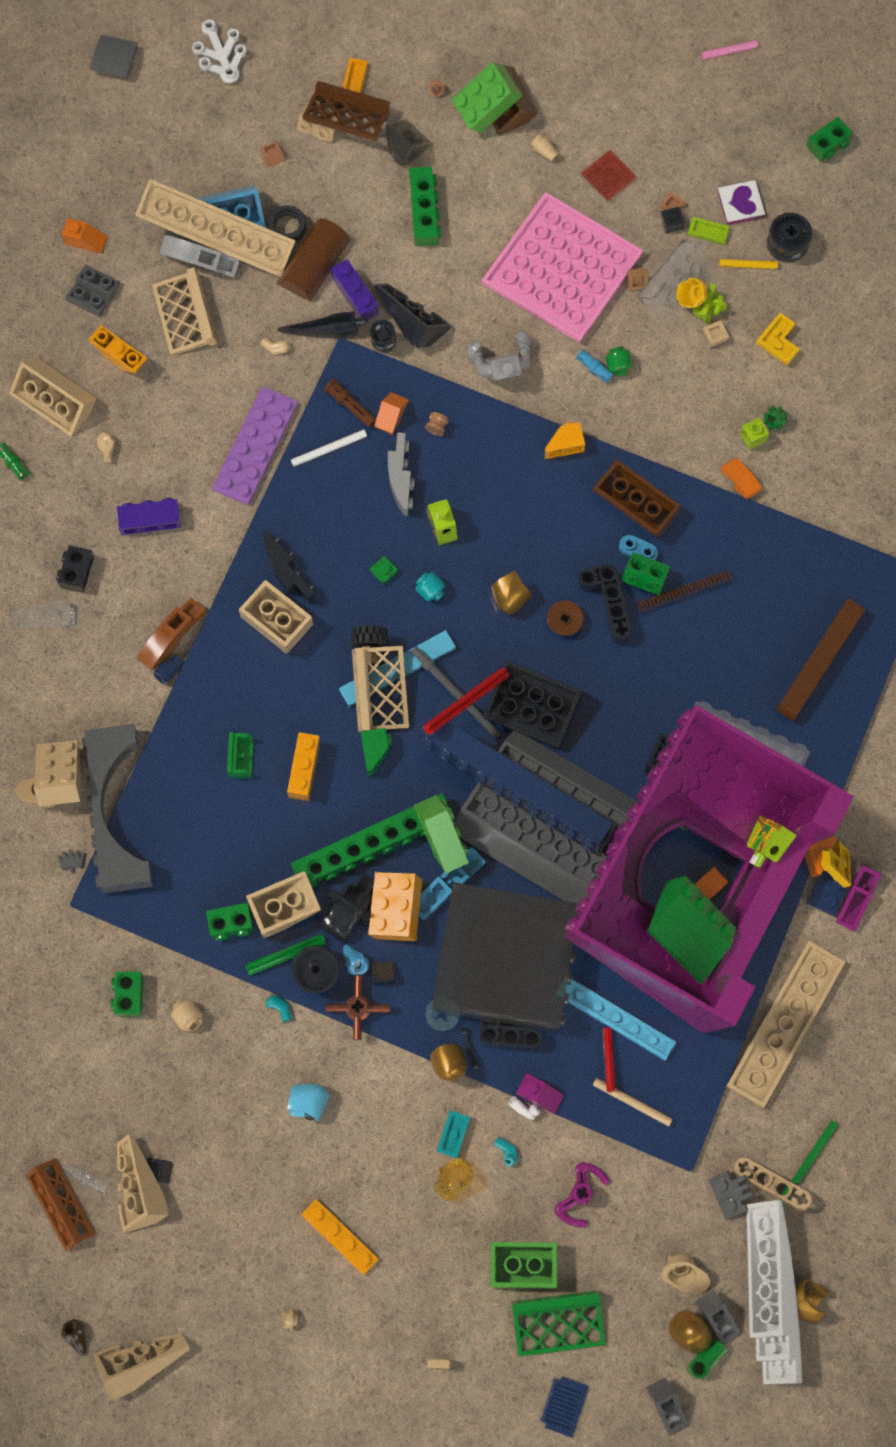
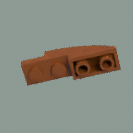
[137,598,206,670]

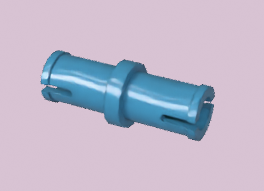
[576,349,614,383]

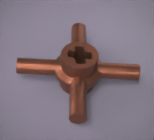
[326,976,390,1040]

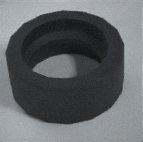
[269,205,306,243]

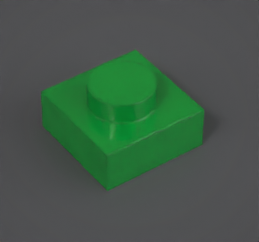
[370,556,398,585]

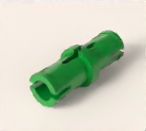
[0,443,30,481]

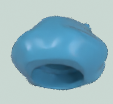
[343,945,369,976]

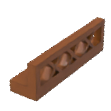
[25,1159,95,1251]

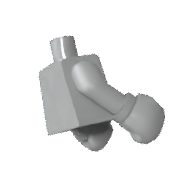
[466,331,531,380]

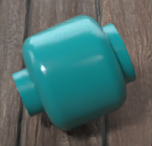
[415,571,445,601]

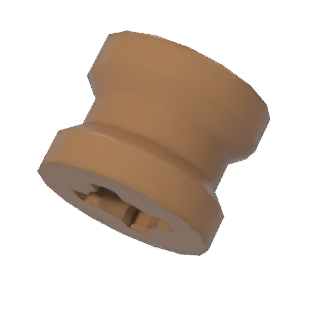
[425,412,449,436]

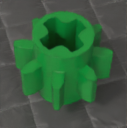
[763,405,789,430]

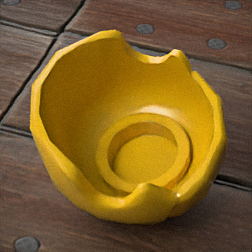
[676,278,708,308]

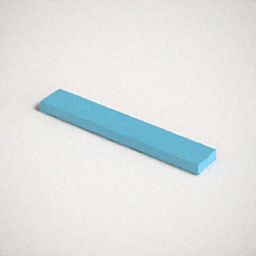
[339,630,456,707]
[556,976,676,1061]

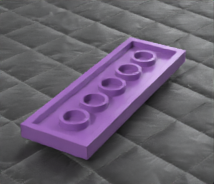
[212,387,298,506]

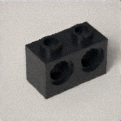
[56,545,95,593]

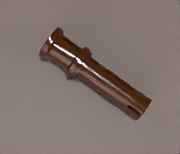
[324,378,377,428]

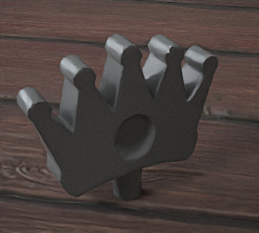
[57,850,85,874]

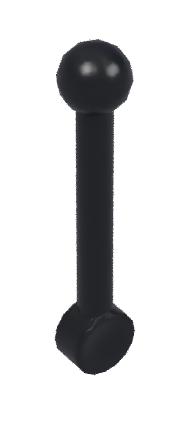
[461,1027,480,1070]

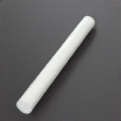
[291,430,367,467]

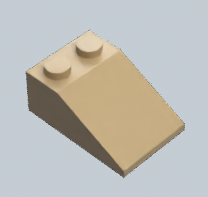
[246,871,321,938]

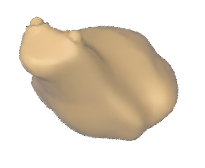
[97,432,115,463]

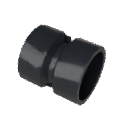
[370,320,397,353]

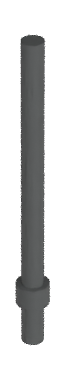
[411,646,502,740]

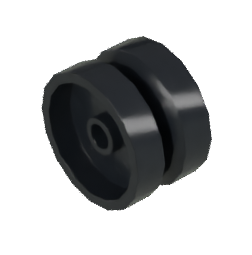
[766,212,812,263]
[291,945,339,994]

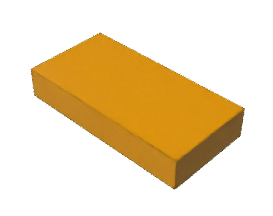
[342,58,368,93]

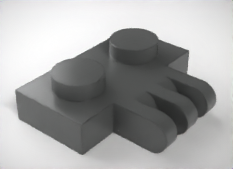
[708,1170,755,1220]

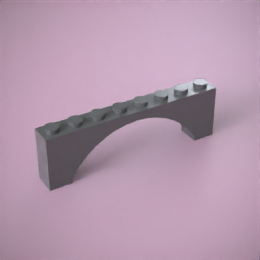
[82,724,153,894]

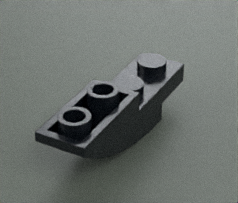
[263,531,315,604]

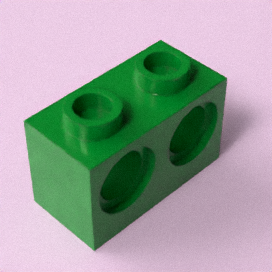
[806,117,853,162]
[621,552,670,595]
[206,903,253,941]
[111,971,143,1017]

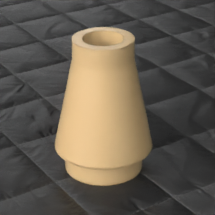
[531,133,559,162]

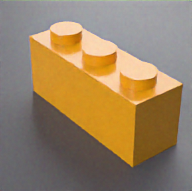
[287,732,320,801]

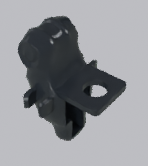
[320,874,374,942]

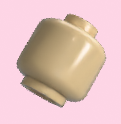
[171,1000,203,1032]

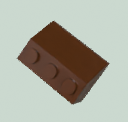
[492,65,538,135]

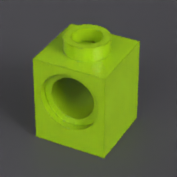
[740,417,769,450]

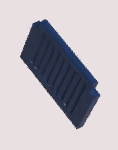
[540,1376,589,1438]

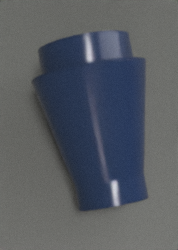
[153,655,183,685]

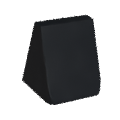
[661,206,685,234]
[372,962,394,984]
[147,1158,173,1184]

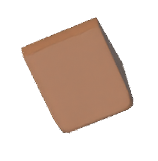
[259,142,285,167]

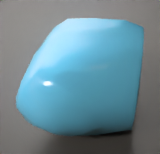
[288,1083,330,1122]

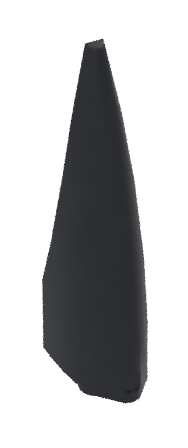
[277,311,366,338]

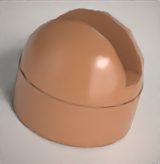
[429,80,445,97]

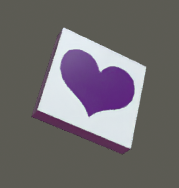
[717,180,765,225]

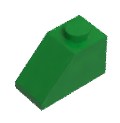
[361,728,392,776]

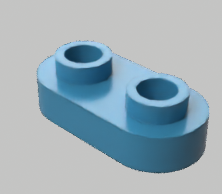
[619,535,658,560]

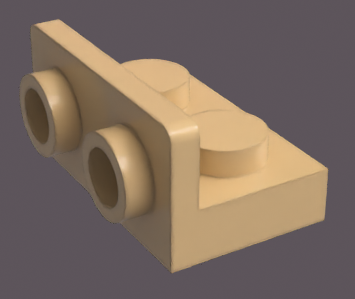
[297,103,343,143]

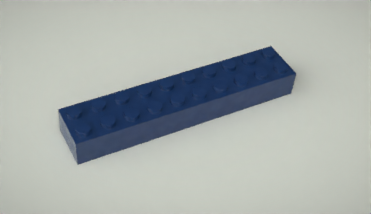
[419,712,613,853]

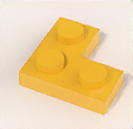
[756,313,800,366]
[821,841,851,888]

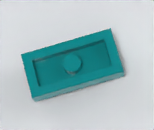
[437,1110,470,1159]

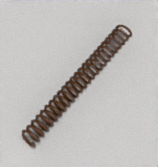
[638,570,732,613]

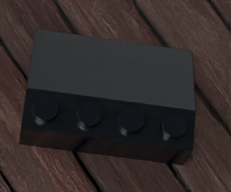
[483,660,583,748]

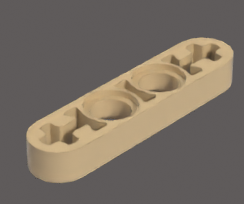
[734,1158,812,1211]

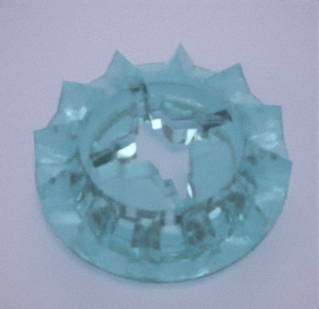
[425,997,459,1032]

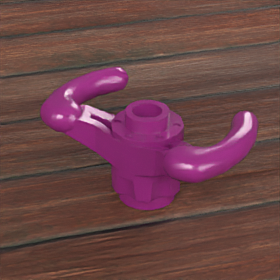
[554,1162,610,1228]

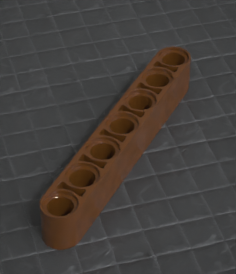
[776,598,866,722]

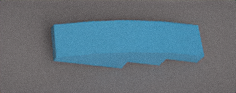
[419,847,487,921]

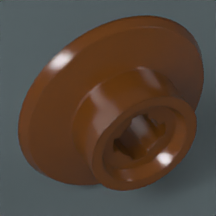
[547,601,583,636]

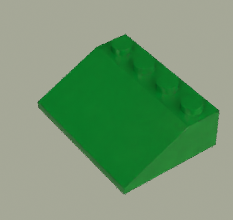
[648,876,737,984]

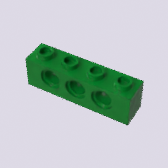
[409,166,441,246]

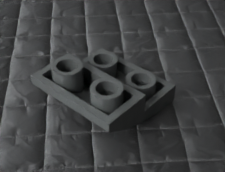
[90,35,138,78]
[66,265,120,317]

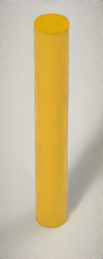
[719,259,778,269]

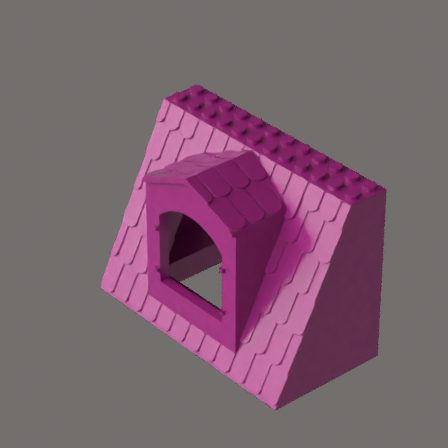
[565,705,854,1033]

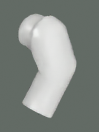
[508,1096,540,1120]

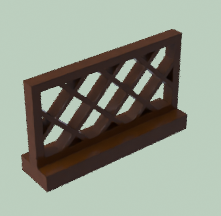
[303,81,390,141]

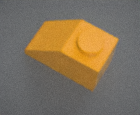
[544,422,585,459]

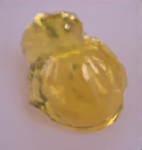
[434,1159,474,1201]

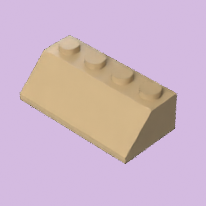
[9,356,97,436]

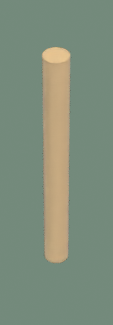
[593,1078,673,1126]

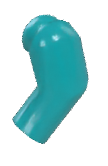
[265,995,292,1022]
[494,1136,518,1167]

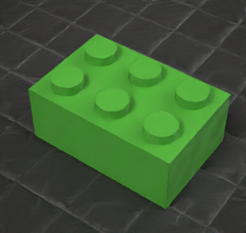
[451,62,523,133]
[413,795,469,873]
[490,1242,557,1289]

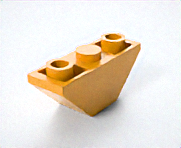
[88,325,147,374]

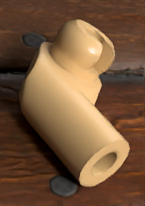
[260,337,291,355]

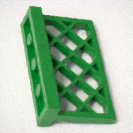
[511,1290,605,1357]

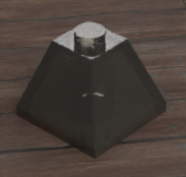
[385,119,433,166]

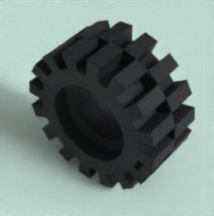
[351,625,388,649]

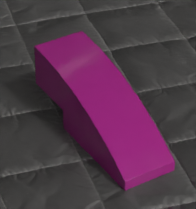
[836,864,881,931]

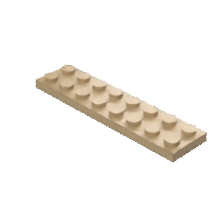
[135,179,295,277]
[726,941,845,1108]

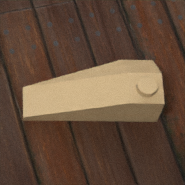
[117,1134,169,1232]
[93,1333,190,1401]

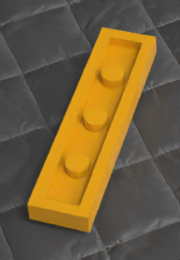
[301,1199,379,1275]

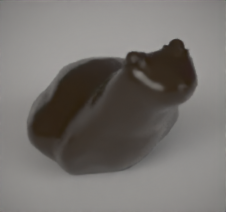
[61,1319,87,1355]

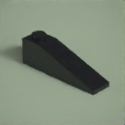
[374,283,451,348]

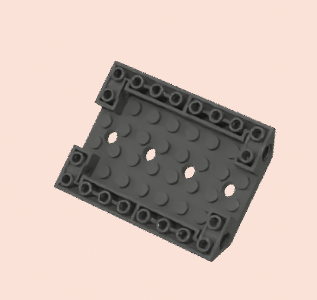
[454,730,637,908]

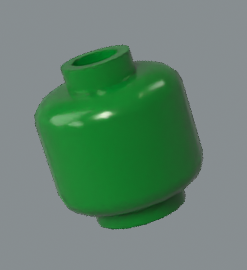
[606,346,633,377]

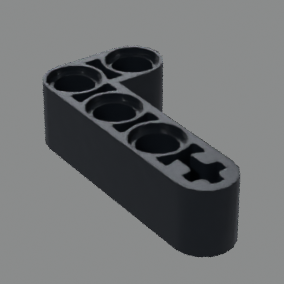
[578,564,631,645]

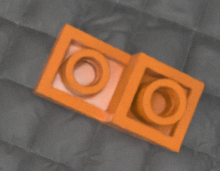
[721,457,762,499]
[694,866,728,900]

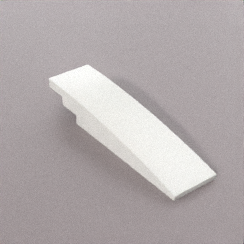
[746,1200,802,1385]

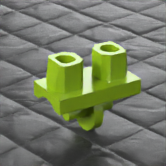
[693,283,727,324]

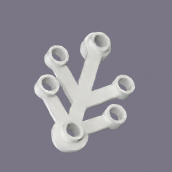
[192,20,246,83]

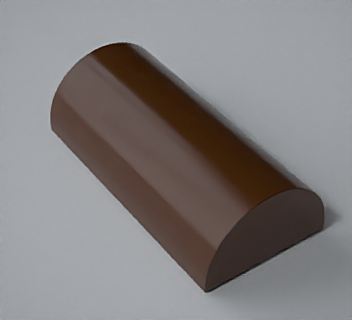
[277,218,350,302]
[592,459,681,538]

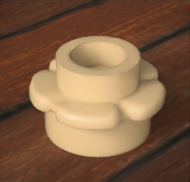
[282,1308,298,1331]

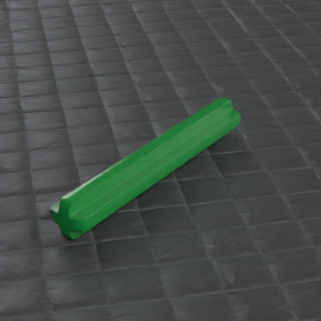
[245,934,326,975]

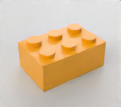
[368,872,423,941]

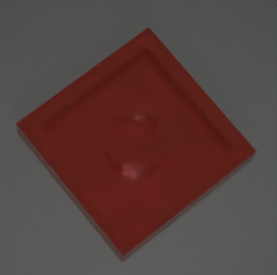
[581,150,636,201]

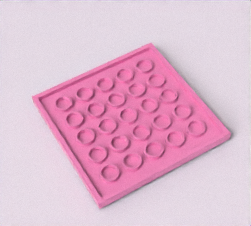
[482,192,643,343]

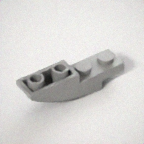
[159,235,240,278]
[388,433,414,516]

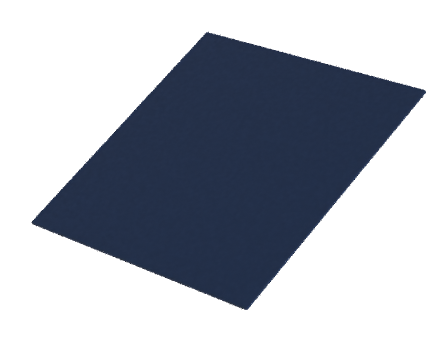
[70,338,896,1172]

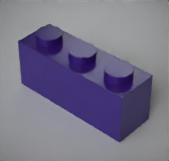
[331,259,378,322]
[117,498,181,535]

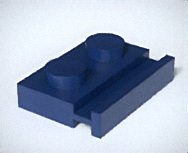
[806,869,848,917]

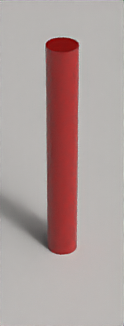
[603,1028,615,1092]

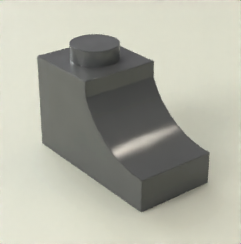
[695,1290,740,1345]
[646,1377,688,1435]

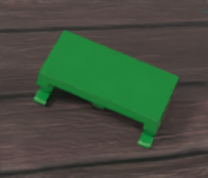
[227,732,254,778]

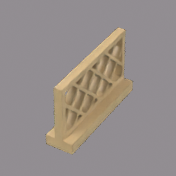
[152,267,218,356]
[352,646,409,732]

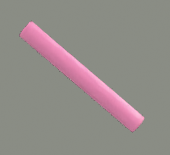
[701,40,758,60]

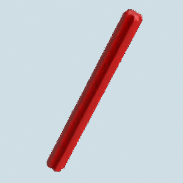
[423,668,509,735]

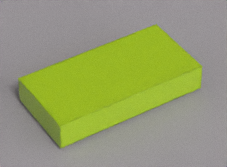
[687,216,730,246]

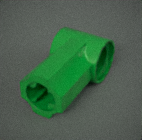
[687,1337,727,1379]

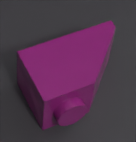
[516,1073,564,1115]

